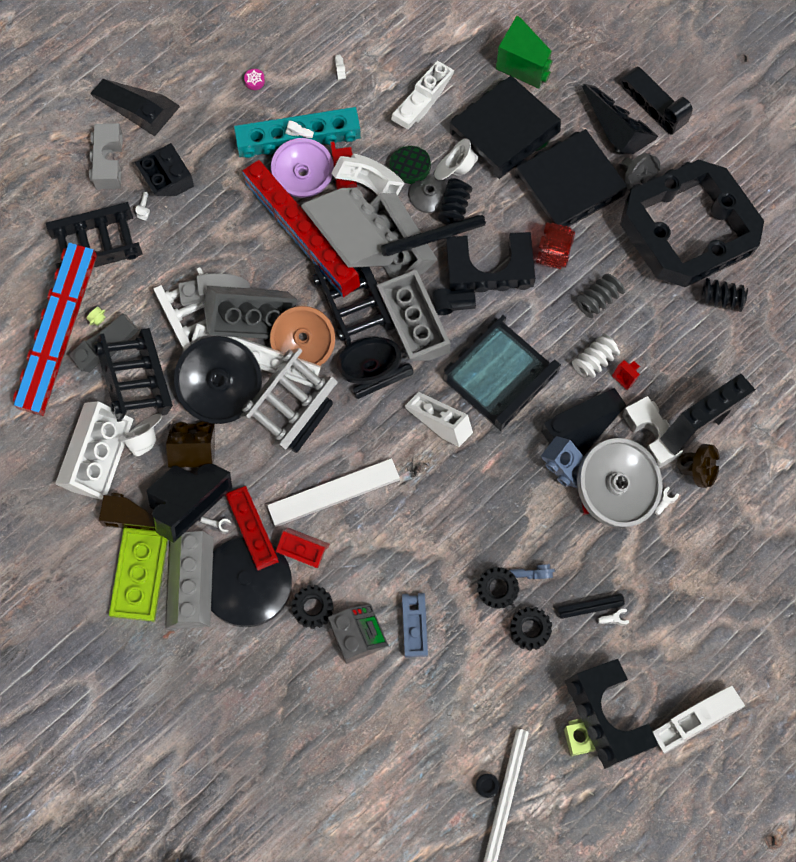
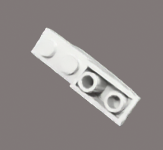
[391,61,454,130]
[653,686,745,754]

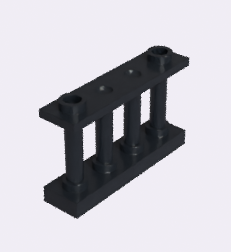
[46,202,143,268]
[312,265,394,346]
[94,328,173,422]

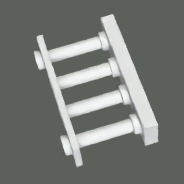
[153,268,208,351]

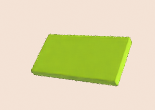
[109,528,168,622]

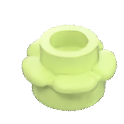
[86,307,106,326]

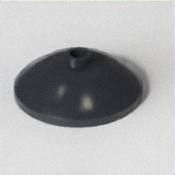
[337,337,402,385]

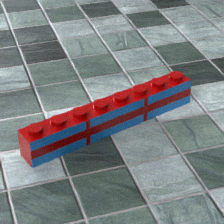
[242,160,360,298]
[13,243,97,416]

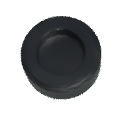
[476,774,500,798]

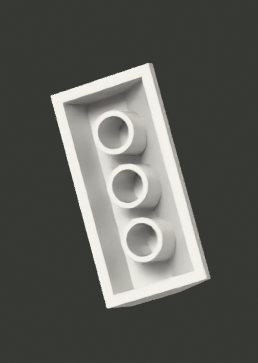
[55,401,133,500]

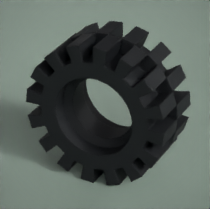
[477,567,519,609]
[292,585,334,629]
[510,606,552,651]

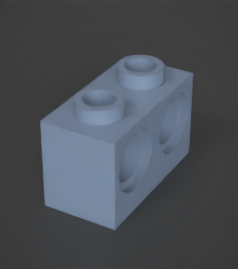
[541,436,584,488]

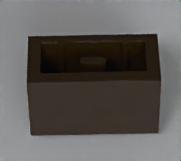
[166,421,215,468]

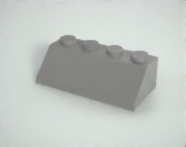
[370,193,438,279]
[377,270,451,361]
[166,531,214,629]

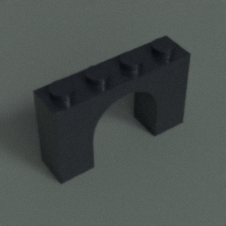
[446,232,536,292]
[660,373,756,456]
[564,659,659,769]

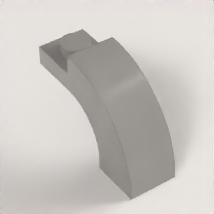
[179,274,250,306]

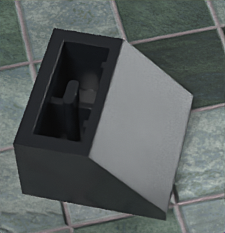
[135,143,194,196]

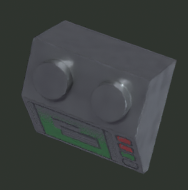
[328,604,389,664]

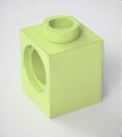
[564,719,596,756]

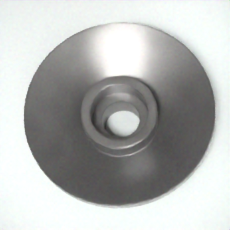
[409,175,447,213]

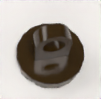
[676,444,720,488]

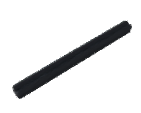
[381,215,486,256]

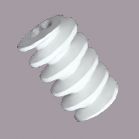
[572,333,620,378]

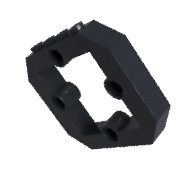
[620,159,764,287]

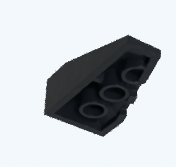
[582,84,658,154]

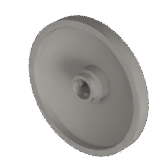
[577,438,663,528]

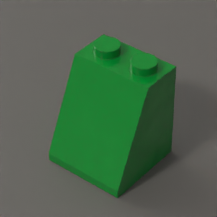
[496,16,553,89]

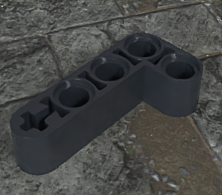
[620,66,693,135]

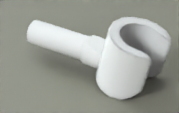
[135,192,150,220]
[200,517,231,534]

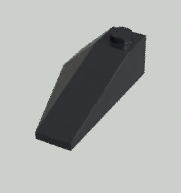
[91,79,180,136]
[541,388,626,456]

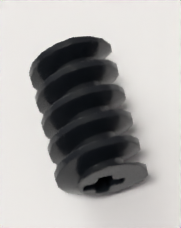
[438,178,473,225]
[700,278,748,312]

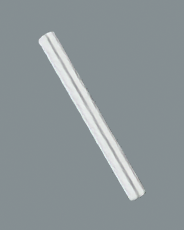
[483,729,529,862]

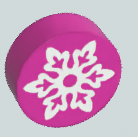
[244,69,265,90]

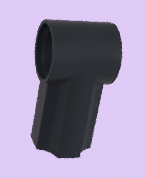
[432,288,476,316]

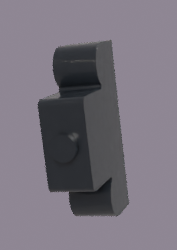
[146,464,232,543]

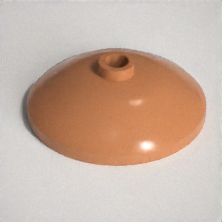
[270,306,335,366]

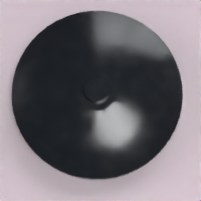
[174,336,262,424]
[211,537,292,627]

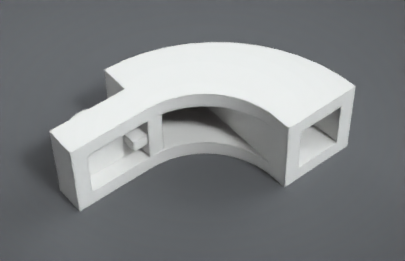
[332,154,404,196]

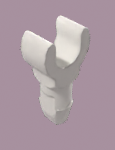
[335,54,346,80]
[285,121,314,138]
[654,487,679,515]
[598,609,629,626]

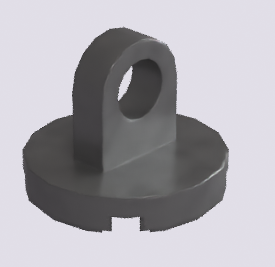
[620,153,661,190]

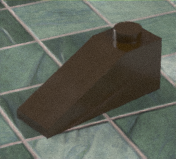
[99,493,156,531]

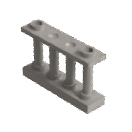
[240,348,338,450]

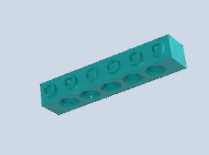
[234,107,361,158]

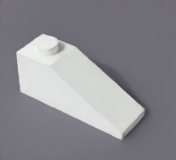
[405,392,473,447]

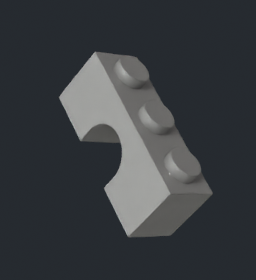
[89,123,123,189]

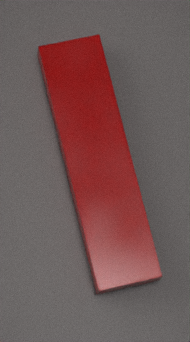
[226,486,279,570]

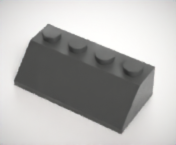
[204,286,297,339]

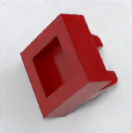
[612,360,641,390]

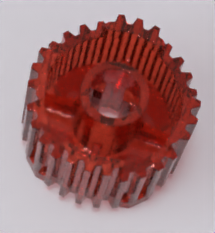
[536,222,575,269]

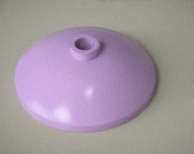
[271,138,334,198]

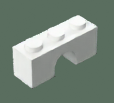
[622,396,683,468]

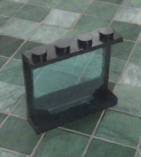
[444,315,561,431]

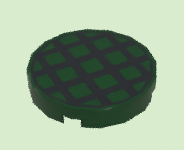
[390,146,431,184]

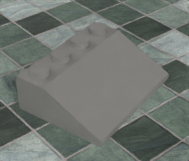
[301,188,399,267]

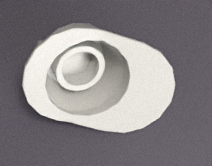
[434,139,478,180]
[118,414,163,456]

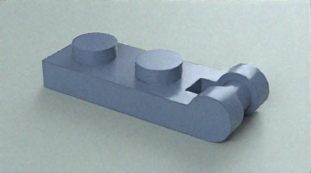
[402,593,428,658]

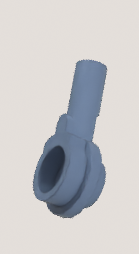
[509,564,555,579]

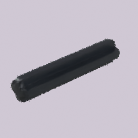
[353,363,414,399]
[288,397,333,453]
[558,593,625,619]

